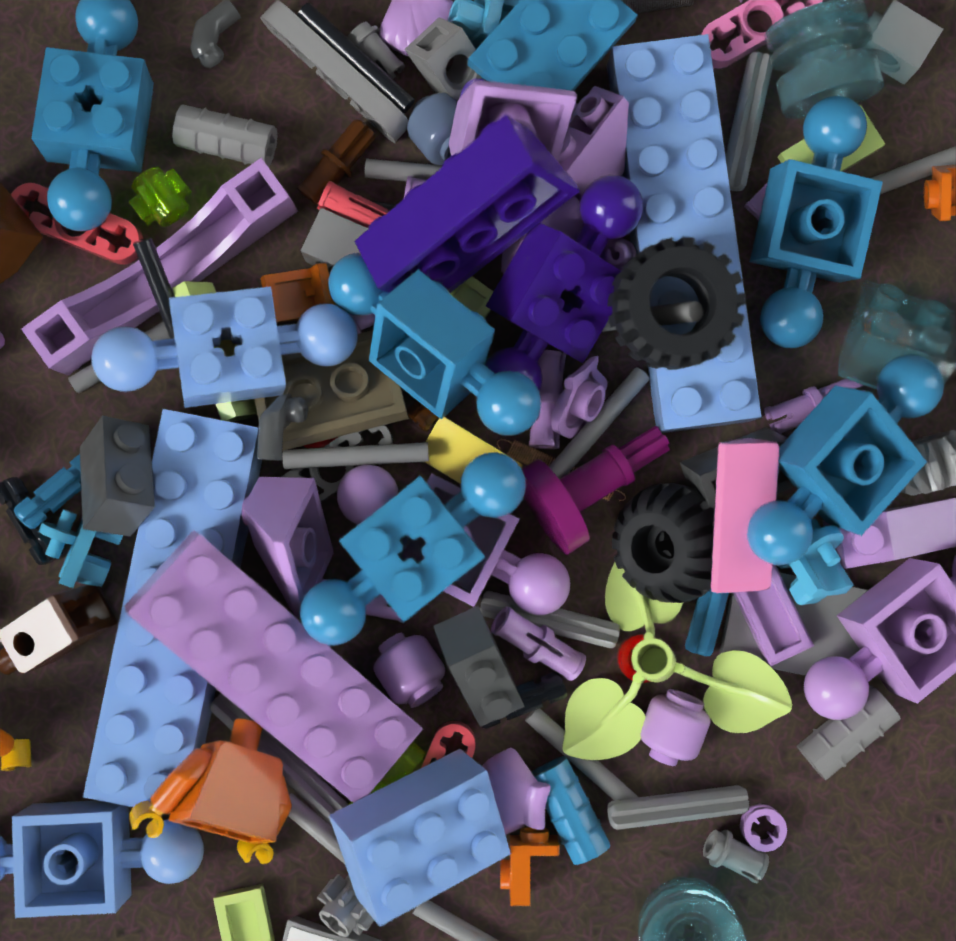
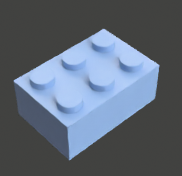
[329,749,511,926]

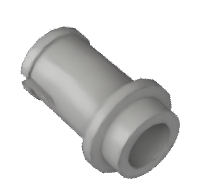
[347,21,405,79]
[703,830,769,883]

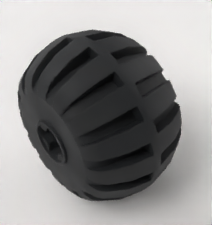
[612,483,715,603]

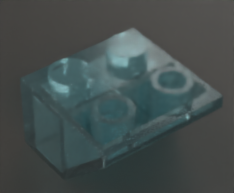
[838,279,956,390]

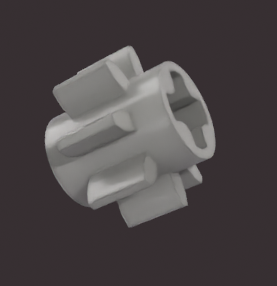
[317,874,374,937]

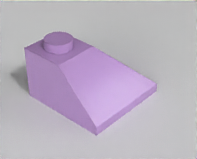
[449,80,577,162]
[242,477,333,618]

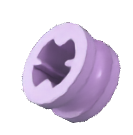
[740,804,787,852]

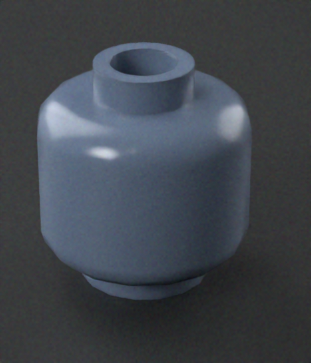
[407,92,458,165]

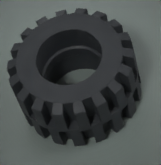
[607,237,746,370]

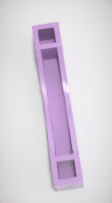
[21,158,298,375]

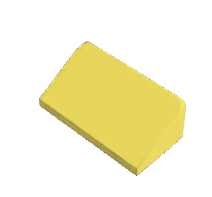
[425,417,523,484]

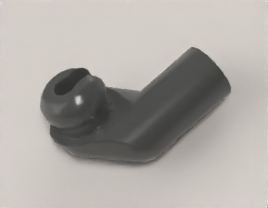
[190,0,241,68]
[257,394,308,460]

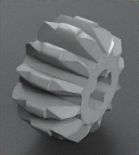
[901,430,956,496]

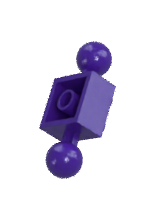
[485,175,643,392]

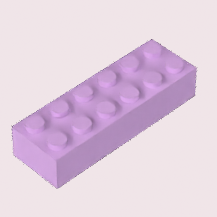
[124,530,423,803]

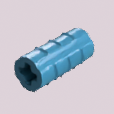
[532,756,611,865]

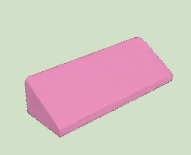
[711,438,780,593]

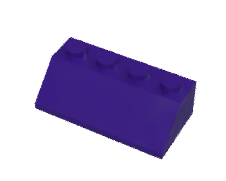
[354,114,580,293]

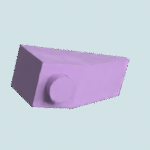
[823,497,956,569]

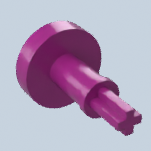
[521,426,670,555]

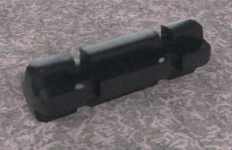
[0,477,63,565]
[482,672,567,729]

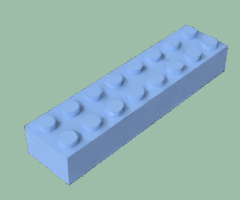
[607,34,762,433]
[83,409,262,807]

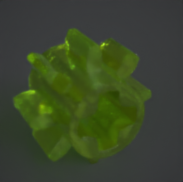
[129,166,192,227]

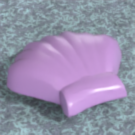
[378,0,453,56]
[551,356,608,439]
[482,748,551,835]

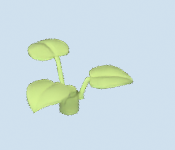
[562,563,792,760]

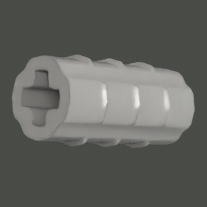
[172,104,277,167]
[797,685,901,780]

